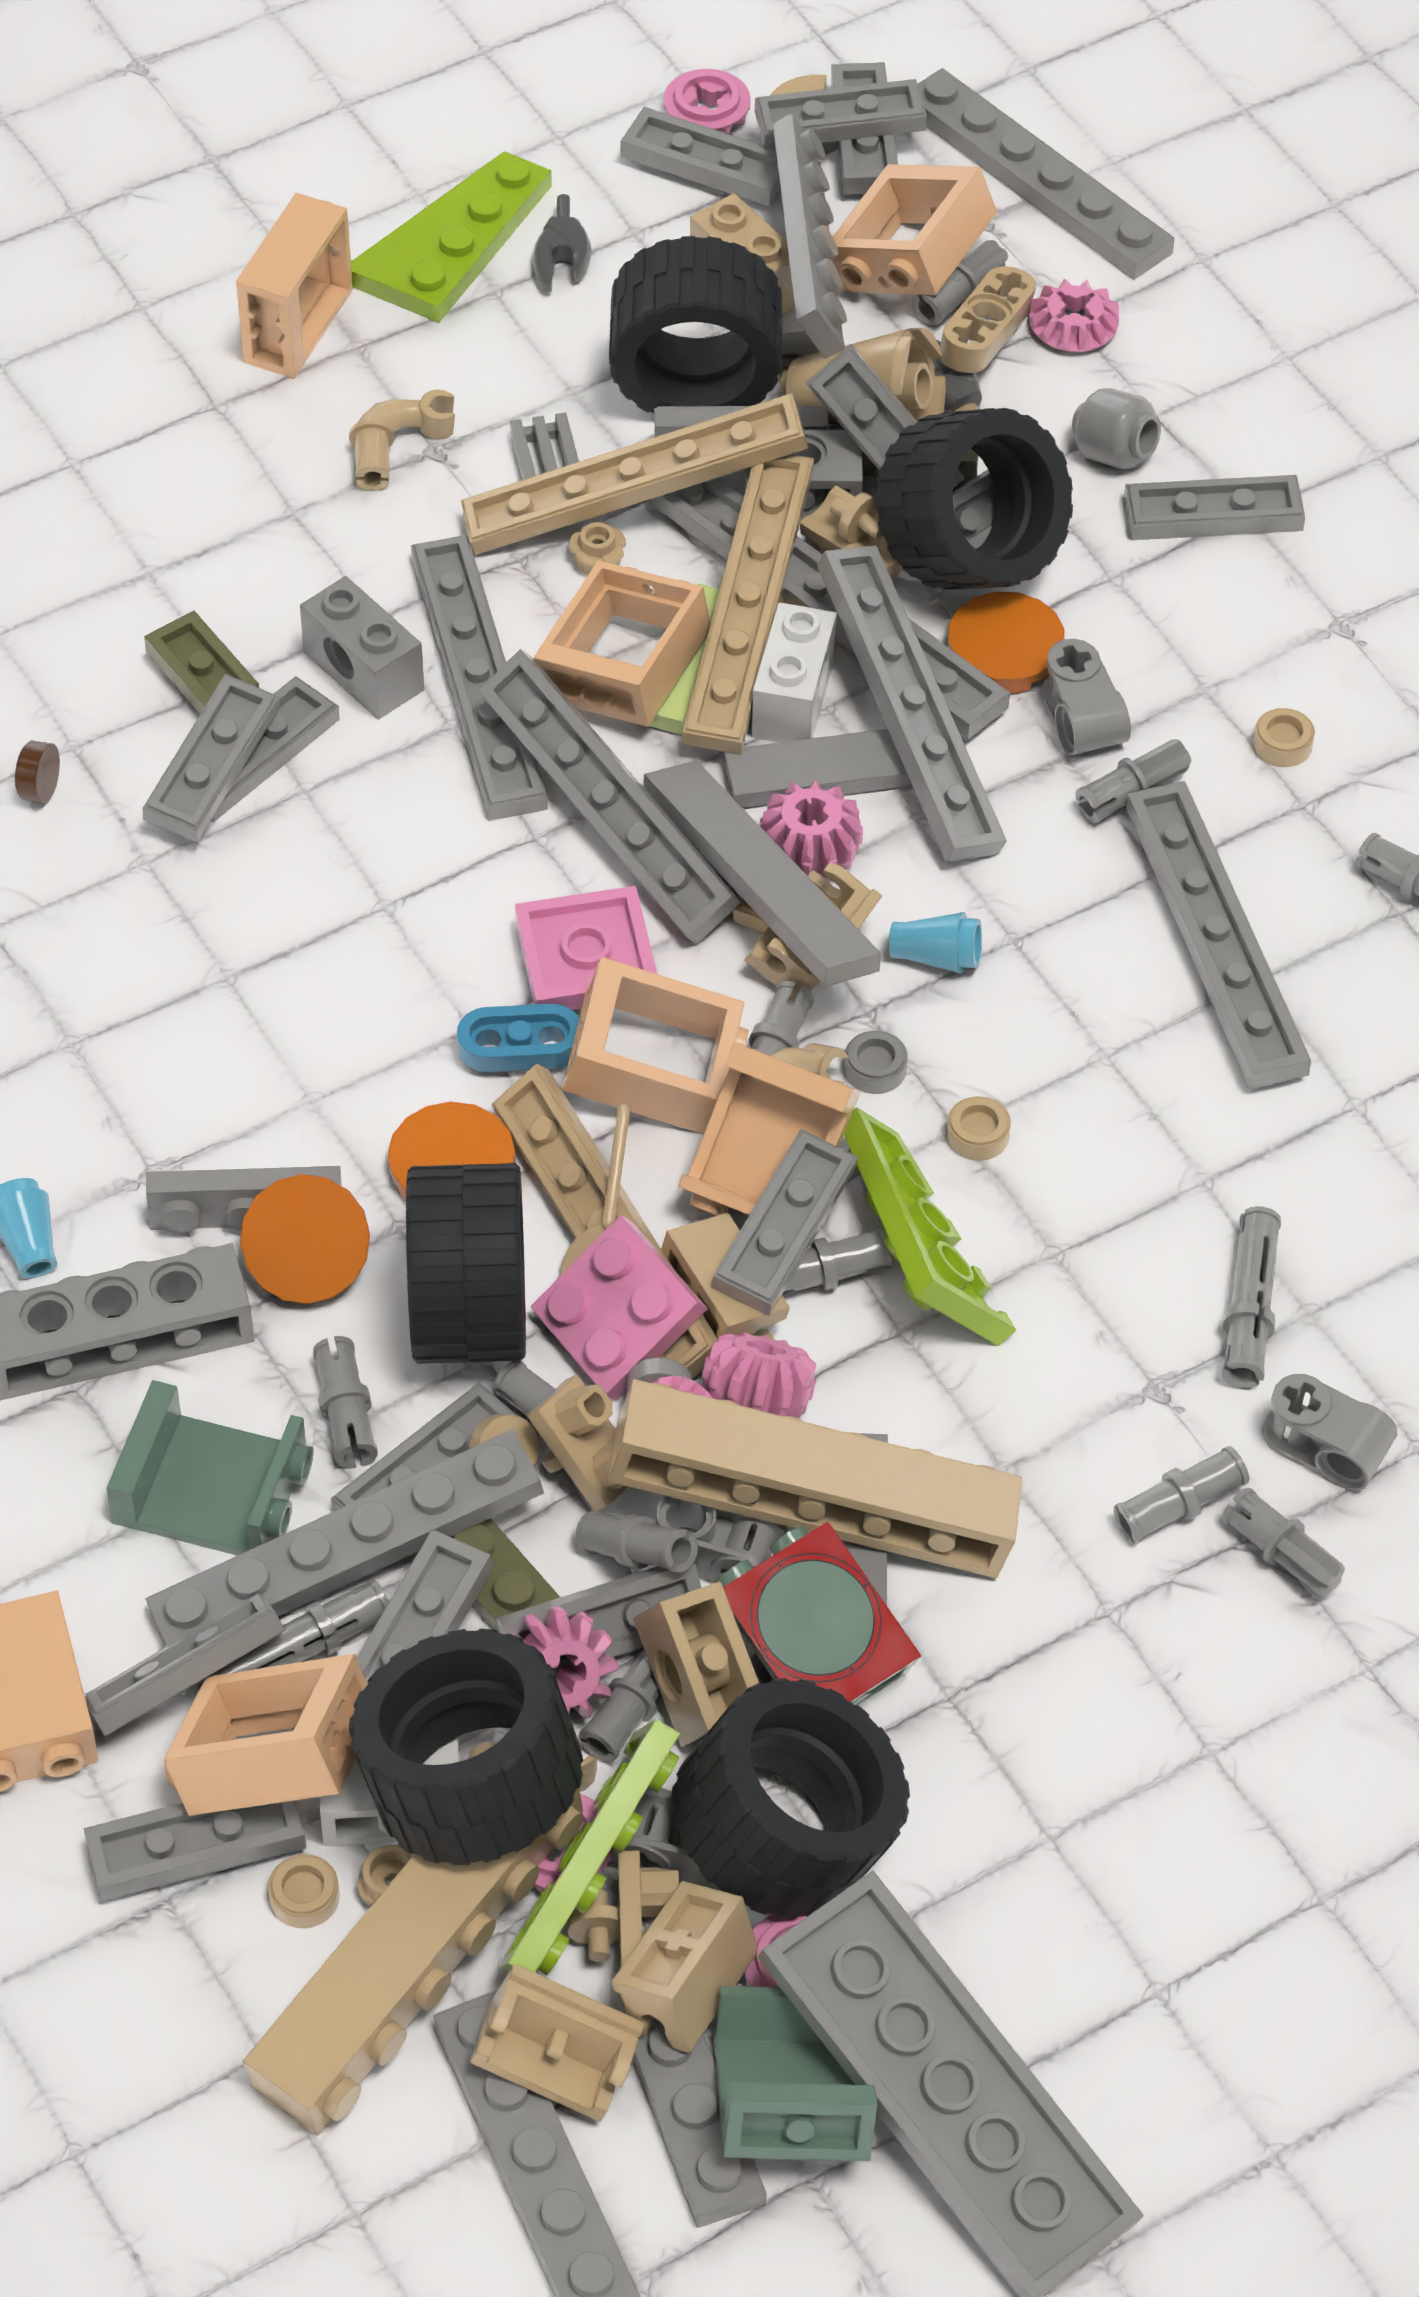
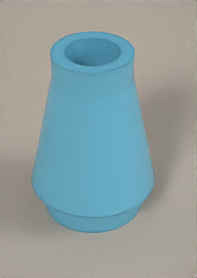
[889,912,982,974]
[0,1178,58,1279]

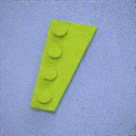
[351,151,552,323]
[844,1107,1017,1346]
[498,1718,680,1975]

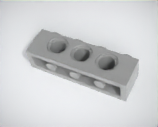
[0,1243,254,1400]

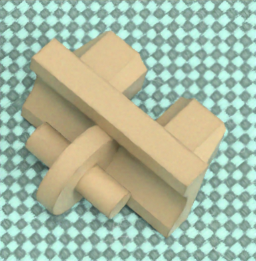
[800,485,902,581]
[527,1375,628,1511]
[567,1851,679,1999]

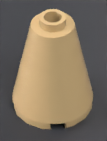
[780,328,946,427]

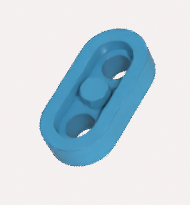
[457,1004,579,1072]

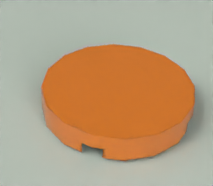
[948,591,1065,693]
[387,1101,516,1202]
[240,1174,370,1304]

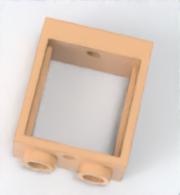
[833,164,997,295]
[236,192,353,379]
[533,560,711,727]
[561,957,749,1135]
[163,1654,367,1816]

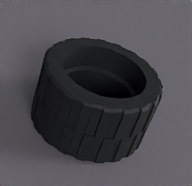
[609,236,782,414]
[875,408,1074,590]
[406,1163,526,1364]
[349,1628,583,1865]
[671,1678,910,1919]

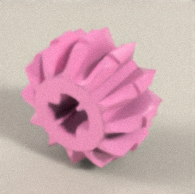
[759,779,863,879]
[702,1332,816,1419]
[513,1606,618,1718]

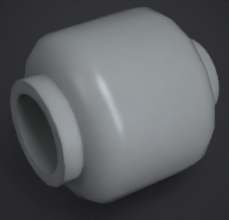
[1072,388,1161,469]

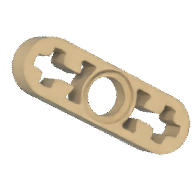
[939,266,1036,373]

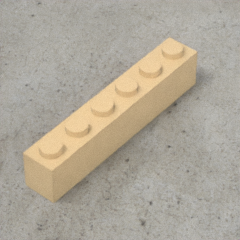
[607,1379,1023,1579]
[242,1788,583,2135]

